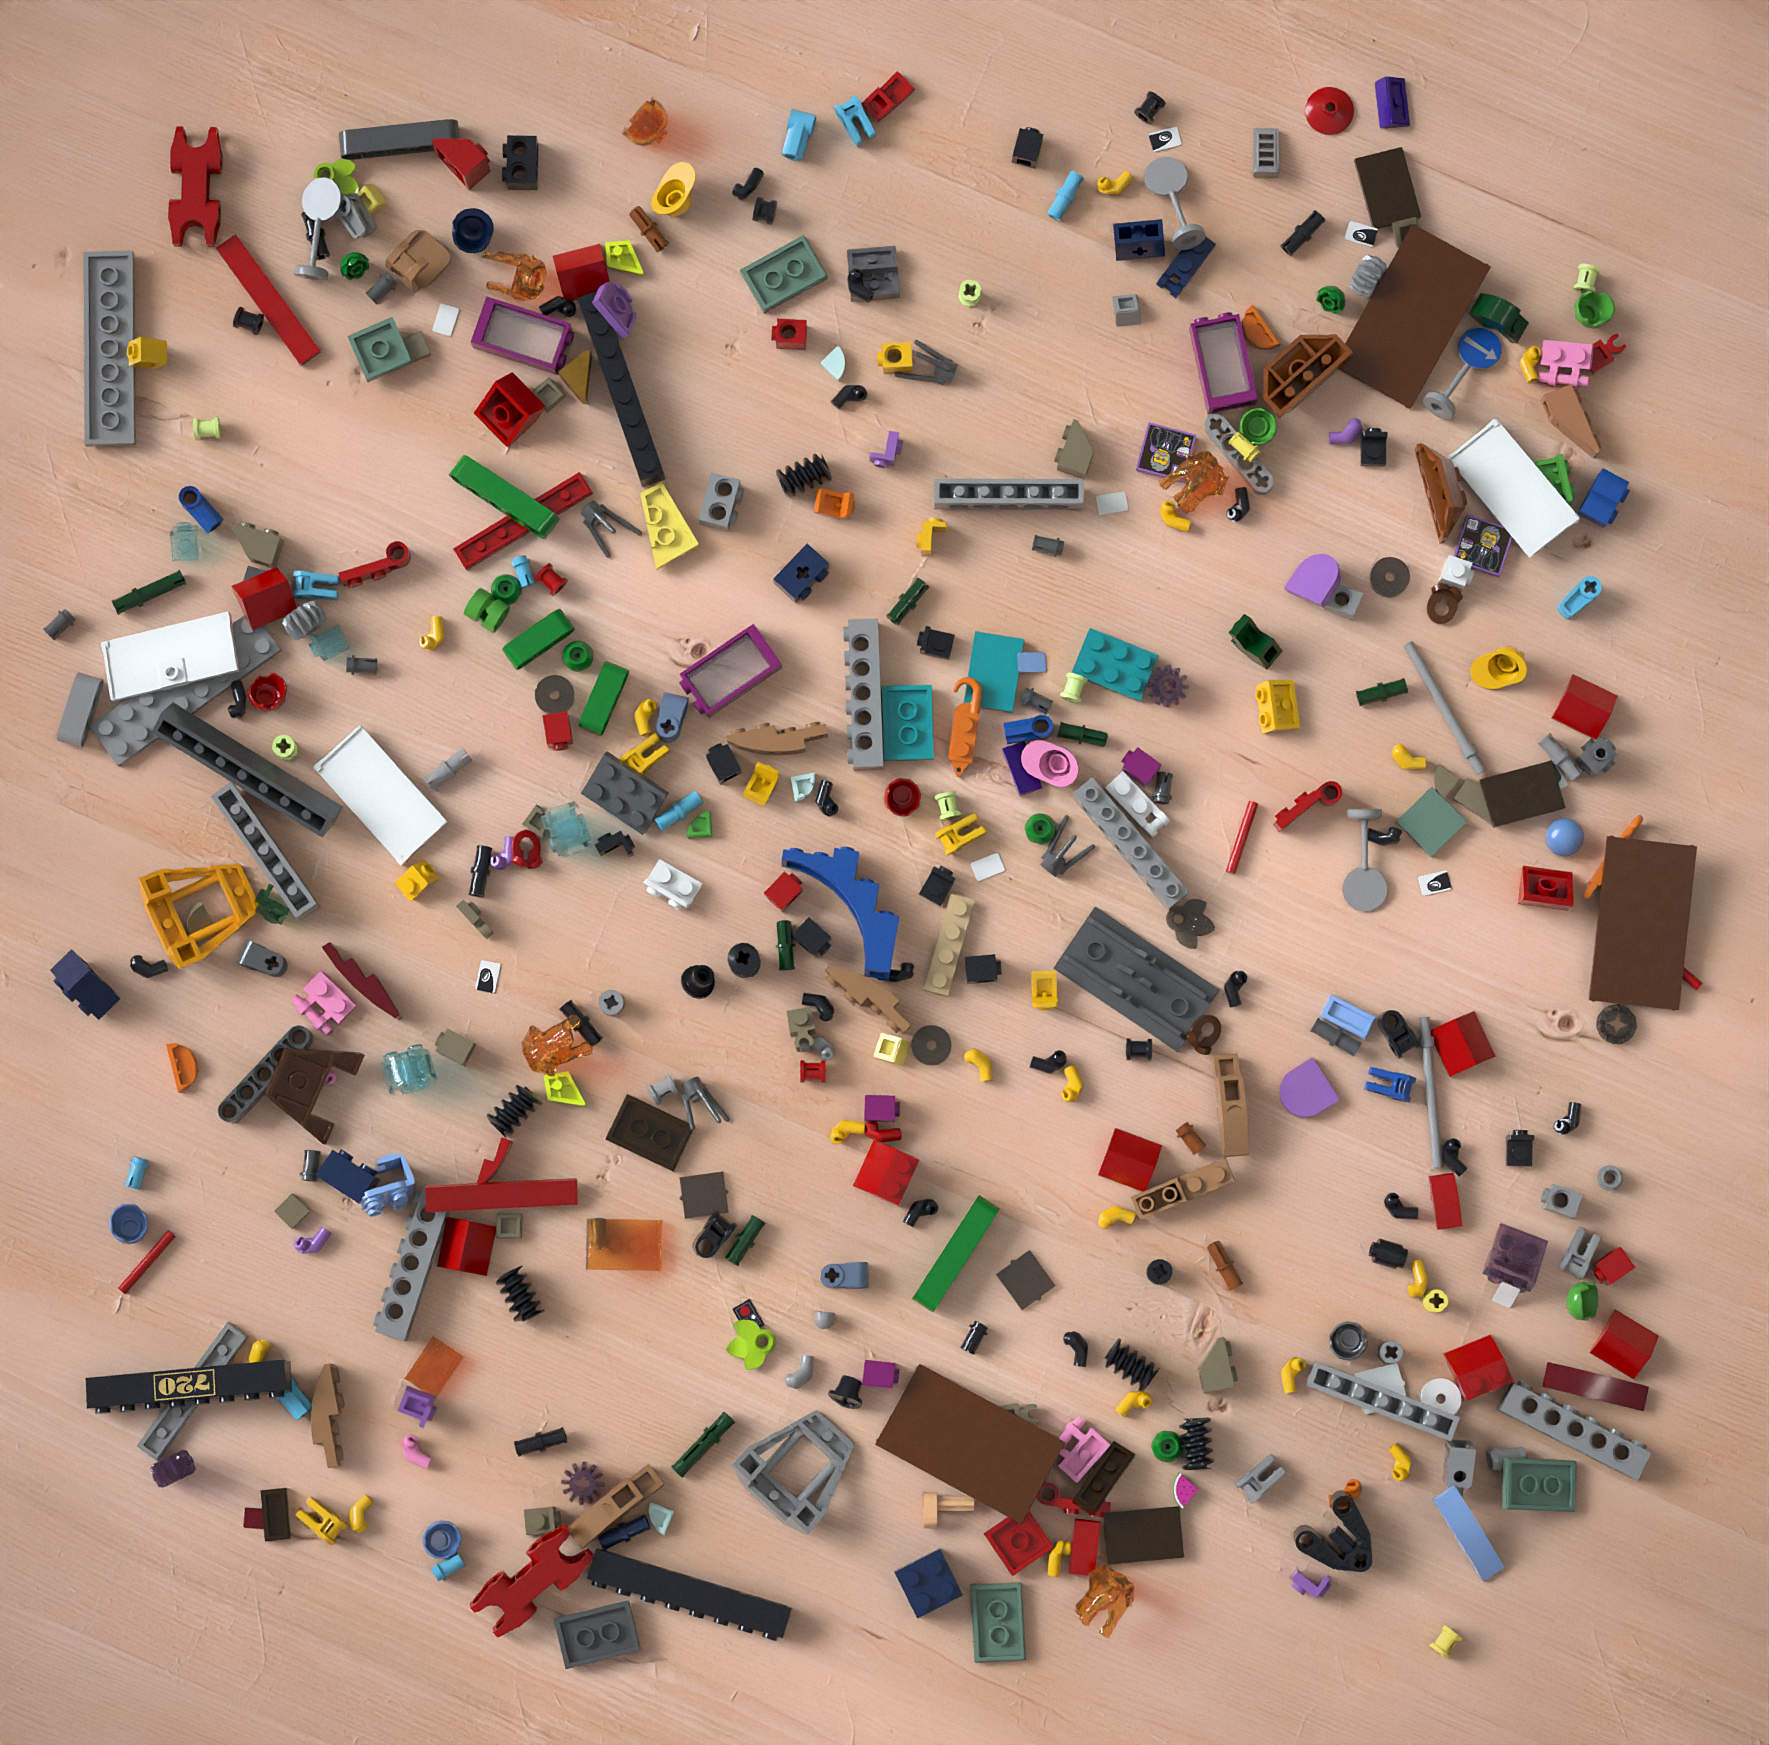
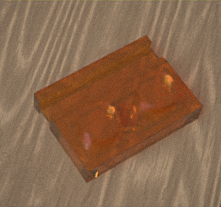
[404,1336,464,1399]

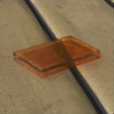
[586,1219,662,1271]

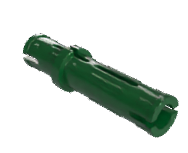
[111,570,186,615]
[671,1411,736,1478]

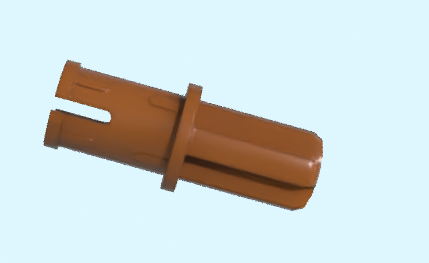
[629,206,669,252]
[1207,1241,1243,1291]

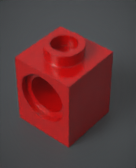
[771,318,807,350]
[542,711,573,751]
[764,871,803,913]
[1592,1247,1636,1285]

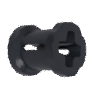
[1134,91,1166,124]
[233,306,264,335]
[1126,1038,1152,1061]

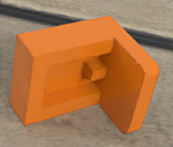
[814,488,855,520]

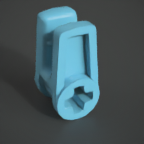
[833,95,876,147]
[292,571,340,600]
[1557,576,1602,620]

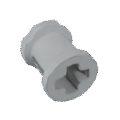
[647,1074,679,1105]
[1378,1341,1403,1364]

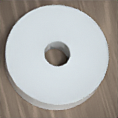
[1420,1378,1461,1415]

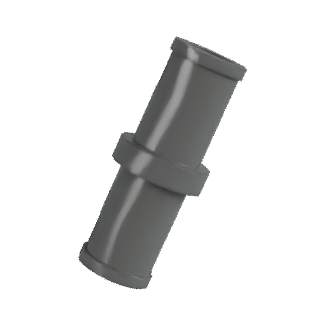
[1310,1018,1362,1057]

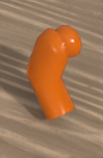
[1328,1479,1362,1508]

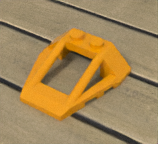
[138,864,261,969]

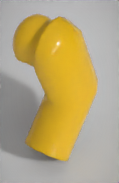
[1097,170,1134,195]
[1519,346,1542,384]
[1160,500,1191,532]
[419,616,444,651]
[634,699,657,736]
[964,1048,993,1082]
[1061,1065,1083,1102]
[1098,1206,1136,1229]
[1407,1259,1428,1298]
[1281,1357,1306,1393]
[1115,1391,1152,1417]
[1388,1442,1412,1482]
[349,1494,373,1533]
[1047,1540,1072,1577]

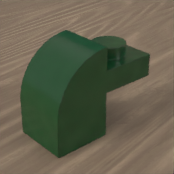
[1469,293,1529,343]
[1229,614,1282,670]

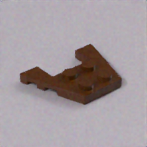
[265,1048,365,1145]

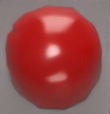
[248,673,287,712]
[883,778,921,817]

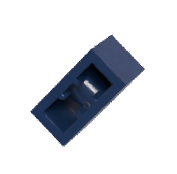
[1113,219,1165,261]
[773,543,829,603]

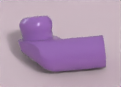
[1329,418,1363,444]
[490,836,513,870]
[294,1226,332,1254]

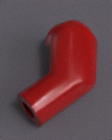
[864,1122,902,1142]

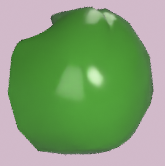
[1574,291,1615,329]
[1240,408,1277,445]
[1566,1282,1598,1321]

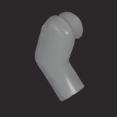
[785,1355,814,1389]

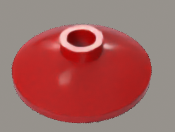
[1305,87,1354,135]

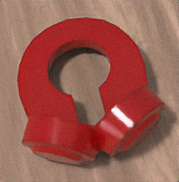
[511,830,543,869]

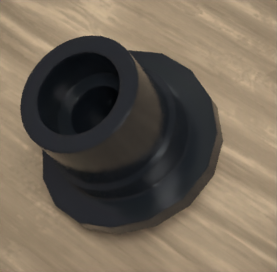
[681,965,715,999]
[828,1375,862,1409]

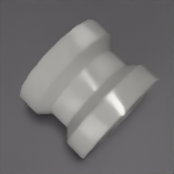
[598,990,625,1016]

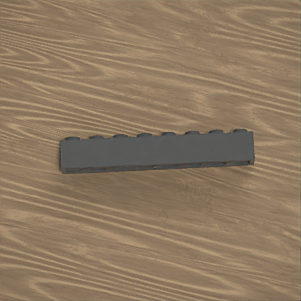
[152,702,343,837]

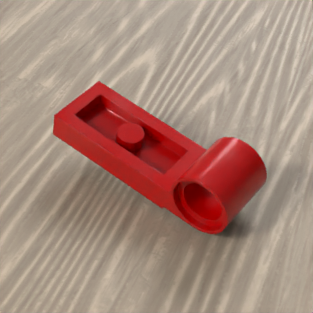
[338,541,411,588]
[1273,781,1342,832]
[1036,1482,1111,1517]

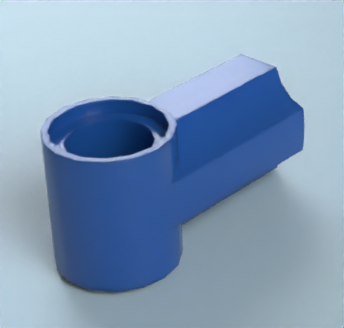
[179,486,224,534]
[1003,715,1053,745]

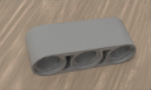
[57,672,103,748]

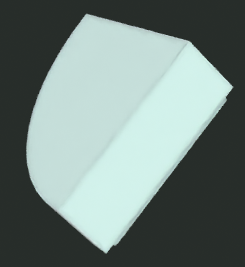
[820,346,845,381]
[791,773,816,802]
[649,1502,674,1535]

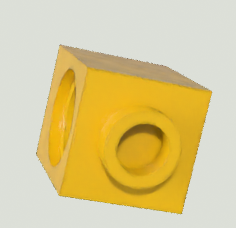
[127,337,167,370]
[877,342,912,374]

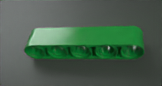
[449,455,560,539]
[912,1195,1000,1312]

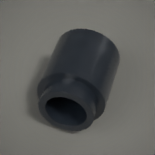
[1369,1238,1408,1269]

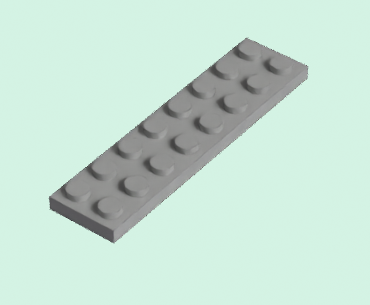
[83,251,136,447]
[90,615,281,767]

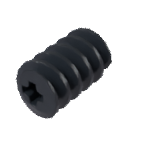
[776,453,832,497]
[728,943,761,978]
[487,1085,543,1139]
[495,1266,545,1322]
[1104,1338,1160,1392]
[1179,1417,1214,1470]

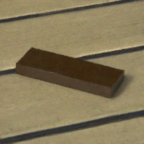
[1072,1441,1135,1516]

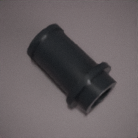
[960,1321,988,1355]

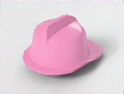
[1021,740,1079,787]

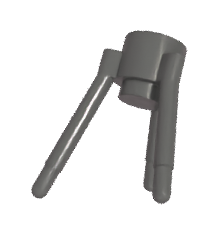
[895,340,958,385]
[581,500,642,558]
[1040,815,1095,877]
[680,1077,729,1131]

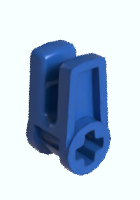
[1364,1067,1416,1103]

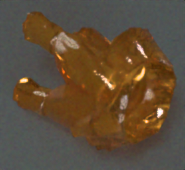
[482,251,547,301]
[1159,451,1229,513]
[521,1014,593,1076]
[1075,1565,1134,1638]

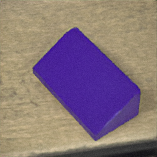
[1375,76,1410,129]
[1002,742,1043,797]

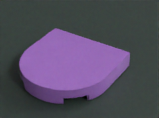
[592,282,636,339]
[1284,554,1341,608]
[1279,1057,1340,1117]

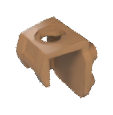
[385,230,451,293]

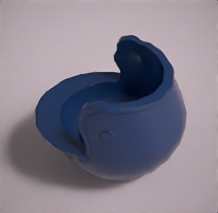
[452,208,494,254]

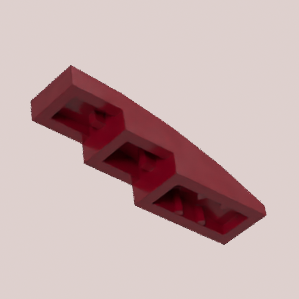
[322,942,402,1020]
[1542,1362,1649,1411]

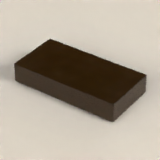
[260,1488,291,1541]

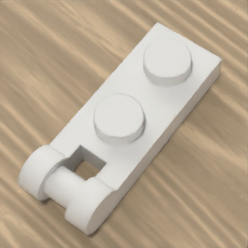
[1104,771,1171,839]

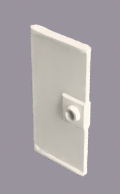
[1447,418,1581,558]
[101,611,239,702]
[313,725,448,866]

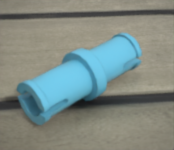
[1047,171,1084,221]
[653,791,703,832]

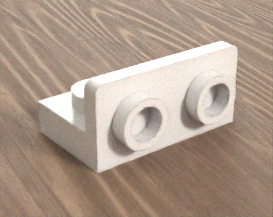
[644,859,703,911]

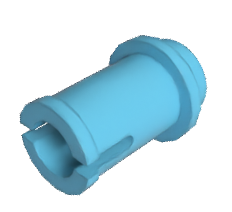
[511,555,536,588]
[125,1156,149,1190]
[431,1553,465,1582]

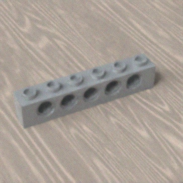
[934,479,1084,510]
[843,618,883,771]
[1072,777,1189,911]
[211,782,320,921]
[373,1187,450,1341]
[1306,1361,1460,1441]
[1497,1381,1651,1480]

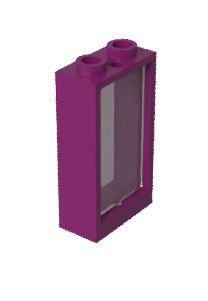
[471,296,575,375]
[1189,312,1258,414]
[679,624,782,718]

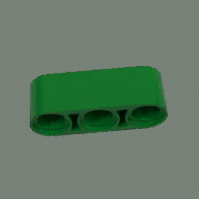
[502,609,575,670]
[578,661,629,736]

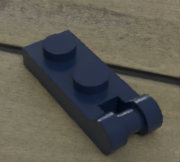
[1156,236,1216,299]

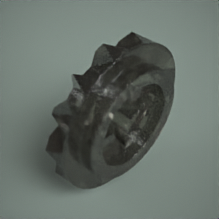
[1596,1004,1637,1045]

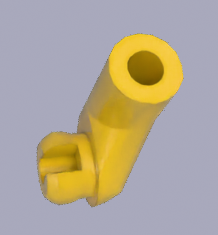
[1392,744,1426,770]
[830,1120,865,1144]
[249,1339,271,1363]

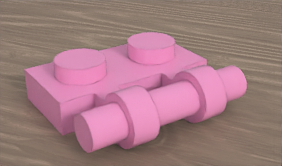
[1539,340,1594,388]
[291,971,357,1036]
[1058,1416,1110,1483]

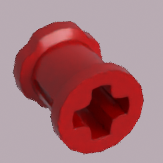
[535,563,568,596]
[800,1060,826,1083]

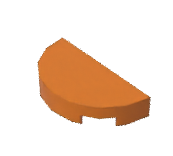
[1242,305,1281,350]
[166,1043,198,1093]

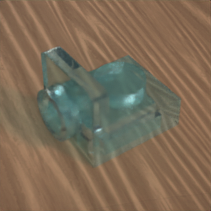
[170,522,198,561]
[309,625,350,661]

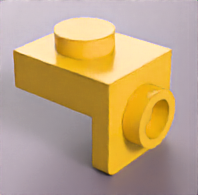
[916,518,947,556]
[742,762,780,807]
[394,860,440,902]
[1031,970,1058,1011]

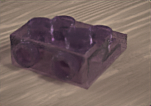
[1482,1223,1548,1293]

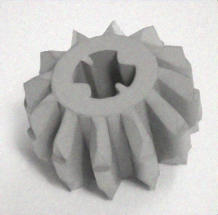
[1349,254,1387,298]
[282,601,327,640]

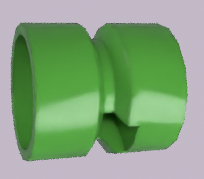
[464,588,510,633]

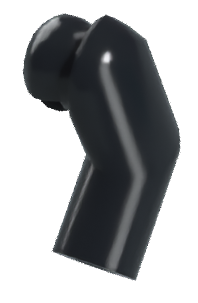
[732,168,764,200]
[847,268,874,303]
[539,296,576,317]
[830,385,868,410]
[1226,487,1250,522]
[228,680,246,718]
[1368,827,1402,846]
[1224,971,1248,1008]
[1553,1102,1582,1135]
[1443,1138,1467,1177]
[1384,1192,1418,1220]
[903,1199,938,1227]
[1063,1331,1088,1367]

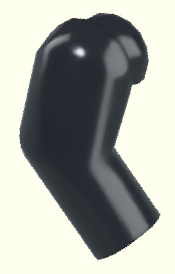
[815,780,839,817]
[130,955,168,978]
[878,962,914,982]
[802,993,835,1021]
[1029,1050,1067,1074]

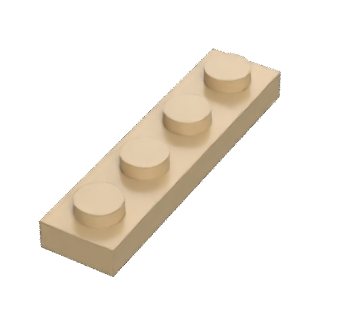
[924,894,975,997]

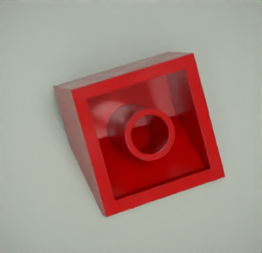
[431,138,491,190]
[474,372,546,448]
[853,1140,920,1207]
[1443,1335,1514,1401]

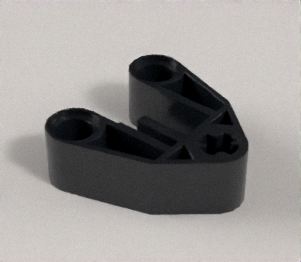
[1293,1490,1372,1572]

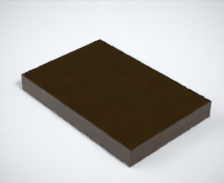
[1354,147,1421,229]
[1479,760,1566,828]
[605,1094,693,1172]
[1103,1506,1184,1565]

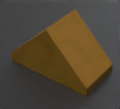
[558,350,592,404]

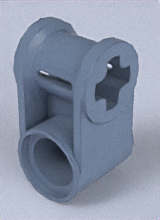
[656,692,689,743]
[820,1262,869,1289]

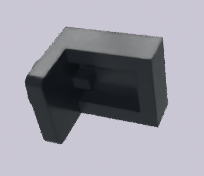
[595,831,635,857]

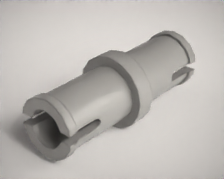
[1538,733,1583,781]
[423,748,472,791]

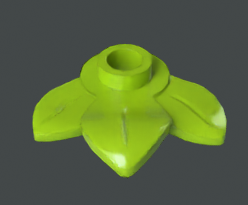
[314,159,359,195]
[726,1320,776,1370]

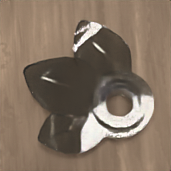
[1166,899,1215,949]

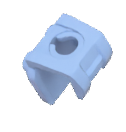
[361,1154,415,1217]

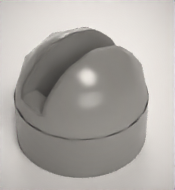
[814,1311,835,1329]

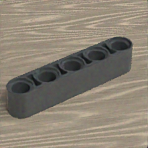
[339,119,460,160]
[218,1025,313,1124]

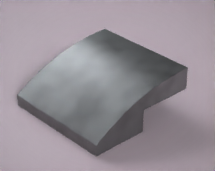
[847,246,900,302]

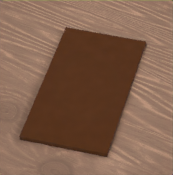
[1337,224,1491,409]
[1588,835,1697,1011]
[875,1364,1066,1525]

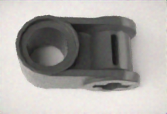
[236,940,288,977]

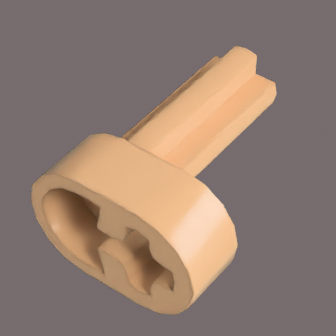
[922,1492,974,1528]

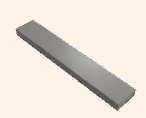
[137,1322,249,1461]

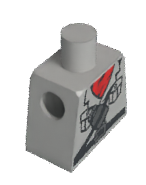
[1442,1439,1476,1498]

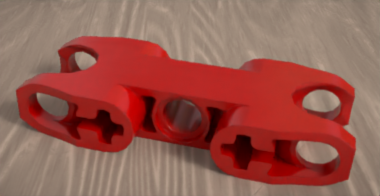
[168,126,223,247]
[470,1524,594,1638]

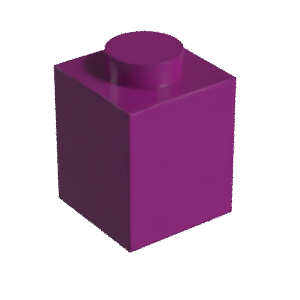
[1121,747,1162,788]
[864,1095,900,1122]
[862,1360,900,1388]

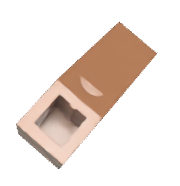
[1540,384,1601,458]

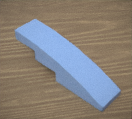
[1432,1486,1505,1582]

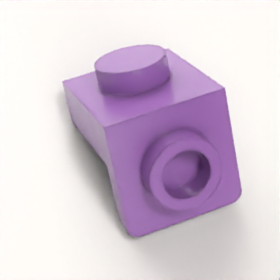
[869,431,903,468]
[397,1386,437,1428]
[1289,1570,1331,1599]

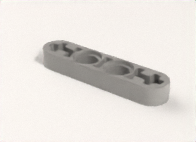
[1204,414,1274,495]

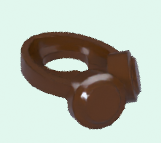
[1427,583,1463,624]
[1186,1015,1221,1055]

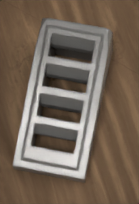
[1253,128,1279,177]

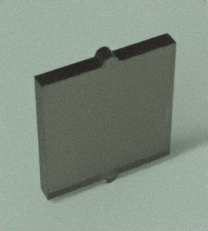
[680,1171,729,1219]
[996,1250,1055,1310]

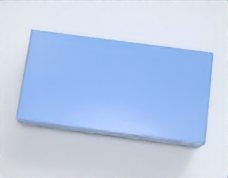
[1320,994,1376,1040]

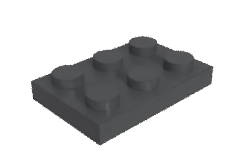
[581,751,669,835]
[554,1600,641,1669]

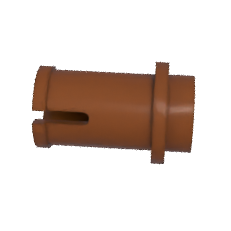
[1176,1122,1206,1155]

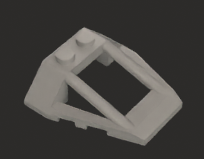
[732,1410,854,1535]

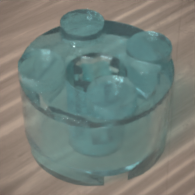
[541,801,592,858]
[381,1044,438,1095]

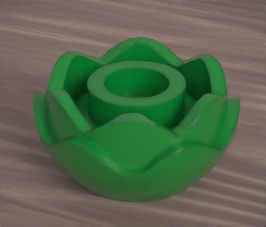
[340,252,369,280]
[1316,286,1346,314]
[491,574,522,605]
[562,641,593,672]
[1025,813,1056,844]
[1151,1431,1183,1462]

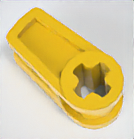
[620,733,670,775]
[934,812,987,856]
[296,1496,348,1546]

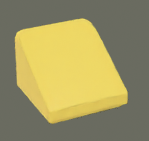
[352,184,388,216]
[873,1033,910,1066]

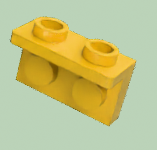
[1255,679,1300,734]

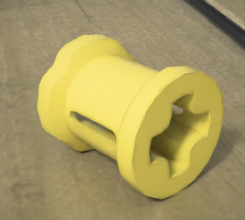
[1422,1289,1448,1313]
[1429,1625,1462,1660]

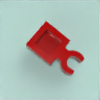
[1589,334,1626,374]

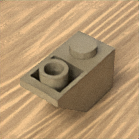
[1054,419,1094,480]
[232,521,284,568]
[1198,1337,1238,1393]

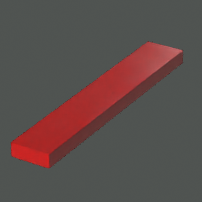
[216,234,321,366]
[453,472,593,571]
[425,1178,578,1212]

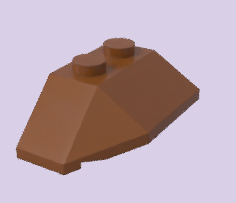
[1263,334,1353,418]
[1414,443,1467,544]

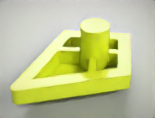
[605,240,644,276]
[544,1071,586,1106]

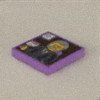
[1136,422,1196,483]
[1454,514,1512,578]

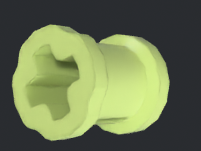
[1573,264,1600,294]
[959,280,981,307]
[193,416,221,440]
[1060,673,1088,704]
[272,735,298,761]
[935,791,962,821]

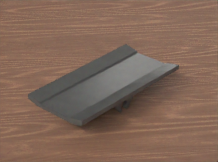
[1053,907,1220,1052]

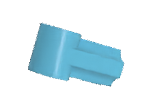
[782,109,816,161]
[275,1375,312,1421]

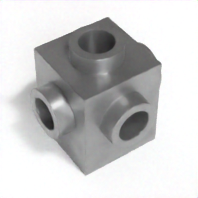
[1575,736,1618,778]

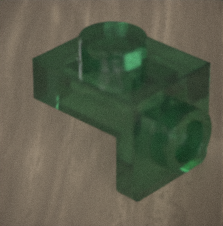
[254,883,290,925]

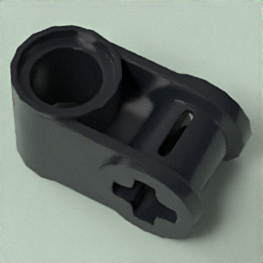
[1377,1010,1420,1059]
[692,1210,737,1258]

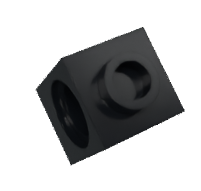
[1012,127,1044,169]
[705,743,742,785]
[792,917,832,958]
[965,954,1002,984]

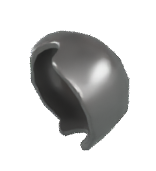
[1330,1321,1368,1361]

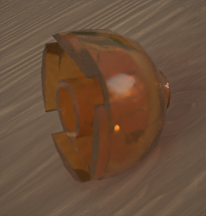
[621,96,668,146]

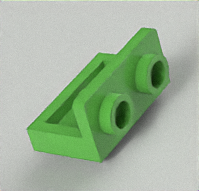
[1533,454,1575,506]

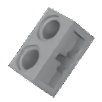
[699,473,744,532]

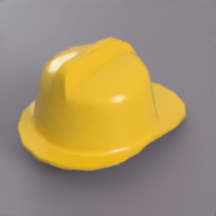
[651,162,696,218]
[1470,646,1527,689]

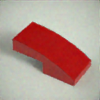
[861,71,915,122]
[477,1137,513,1183]
[1429,1173,1463,1230]
[1069,1519,1100,1576]

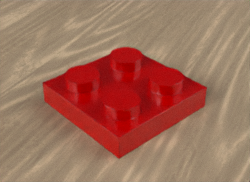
[983,1511,1054,1576]

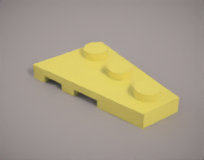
[640,481,699,571]

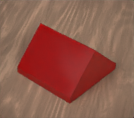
[553,244,610,301]
[231,567,297,630]
[1551,674,1618,740]
[1518,866,1574,911]
[1431,1011,1496,1077]
[1098,1128,1162,1192]
[437,1217,496,1276]
[1589,1309,1659,1379]

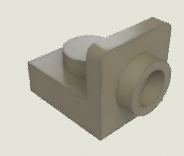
[524,1506,561,1535]

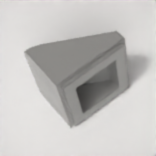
[1113,294,1140,326]

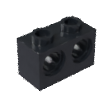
[502,135,539,190]

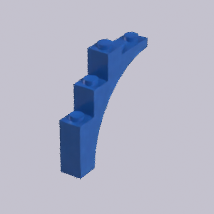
[782,846,899,980]

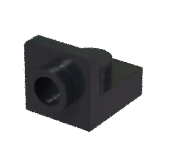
[1360,428,1388,466]
[916,626,955,660]
[919,866,956,907]
[1506,1130,1534,1167]

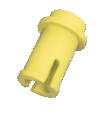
[1229,431,1261,463]

